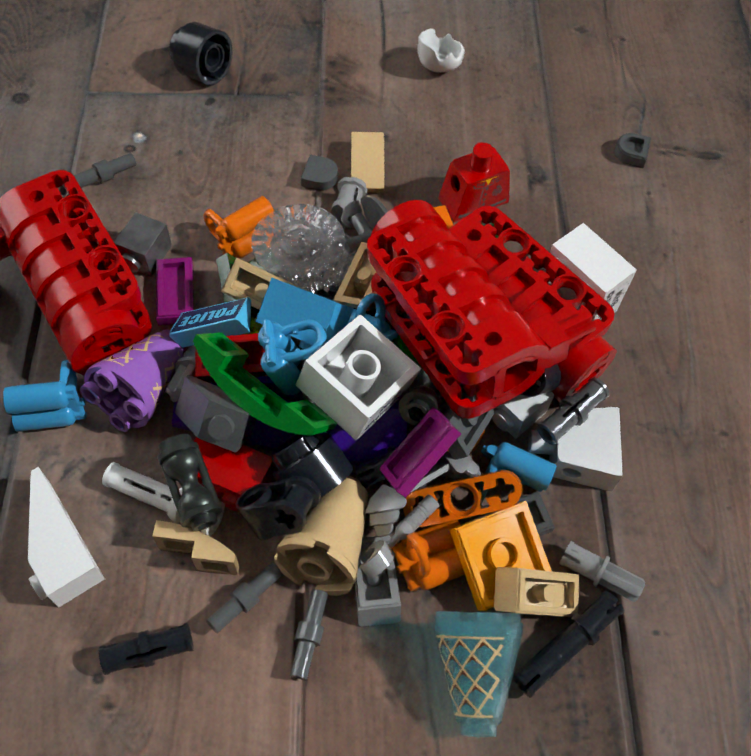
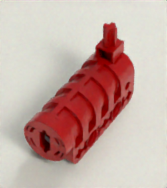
[0,170,152,375]
[367,200,596,418]
[393,205,617,402]

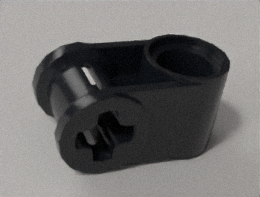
[235,476,321,540]

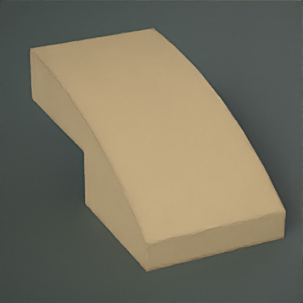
[351,132,384,193]
[152,520,240,575]

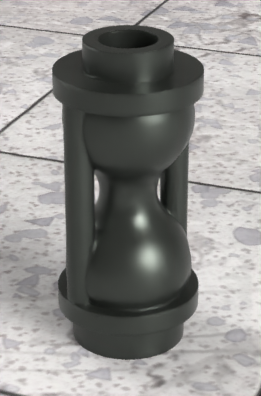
[398,362,451,427]
[157,434,223,531]

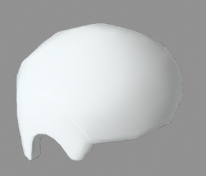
[418,29,465,72]

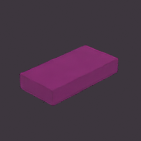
[156,257,194,326]
[379,407,461,497]

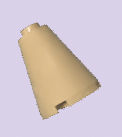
[274,476,368,596]

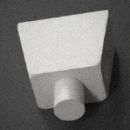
[528,407,623,491]

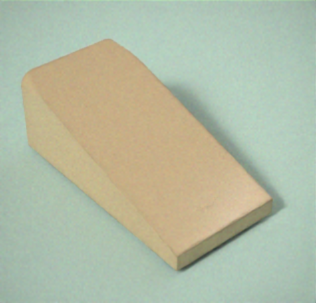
[494,567,579,617]

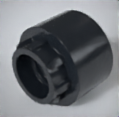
[169,22,233,85]
[271,433,353,497]

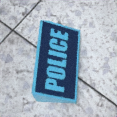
[169,297,251,348]

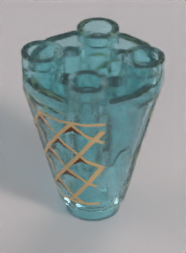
[434,611,523,737]

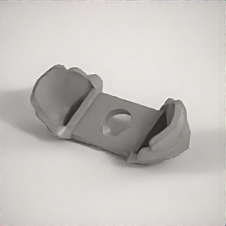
[365,451,482,537]

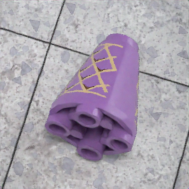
[80,330,185,432]

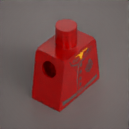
[438,142,510,222]

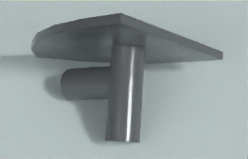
[344,195,388,253]

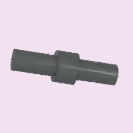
[74,153,136,188]
[206,563,282,634]
[290,589,328,680]

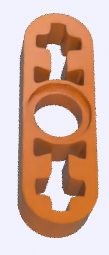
[403,470,522,527]

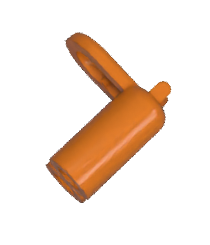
[203,196,280,259]
[392,520,465,592]

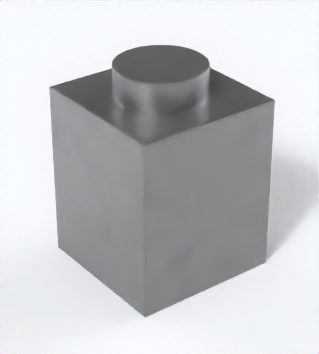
[114,212,172,276]

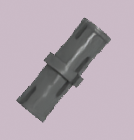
[536,377,610,445]

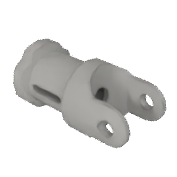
[330,177,367,239]

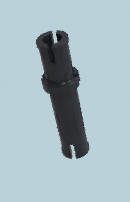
[512,591,624,698]

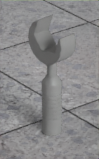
[359,494,440,579]

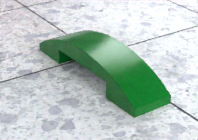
[193,333,337,435]

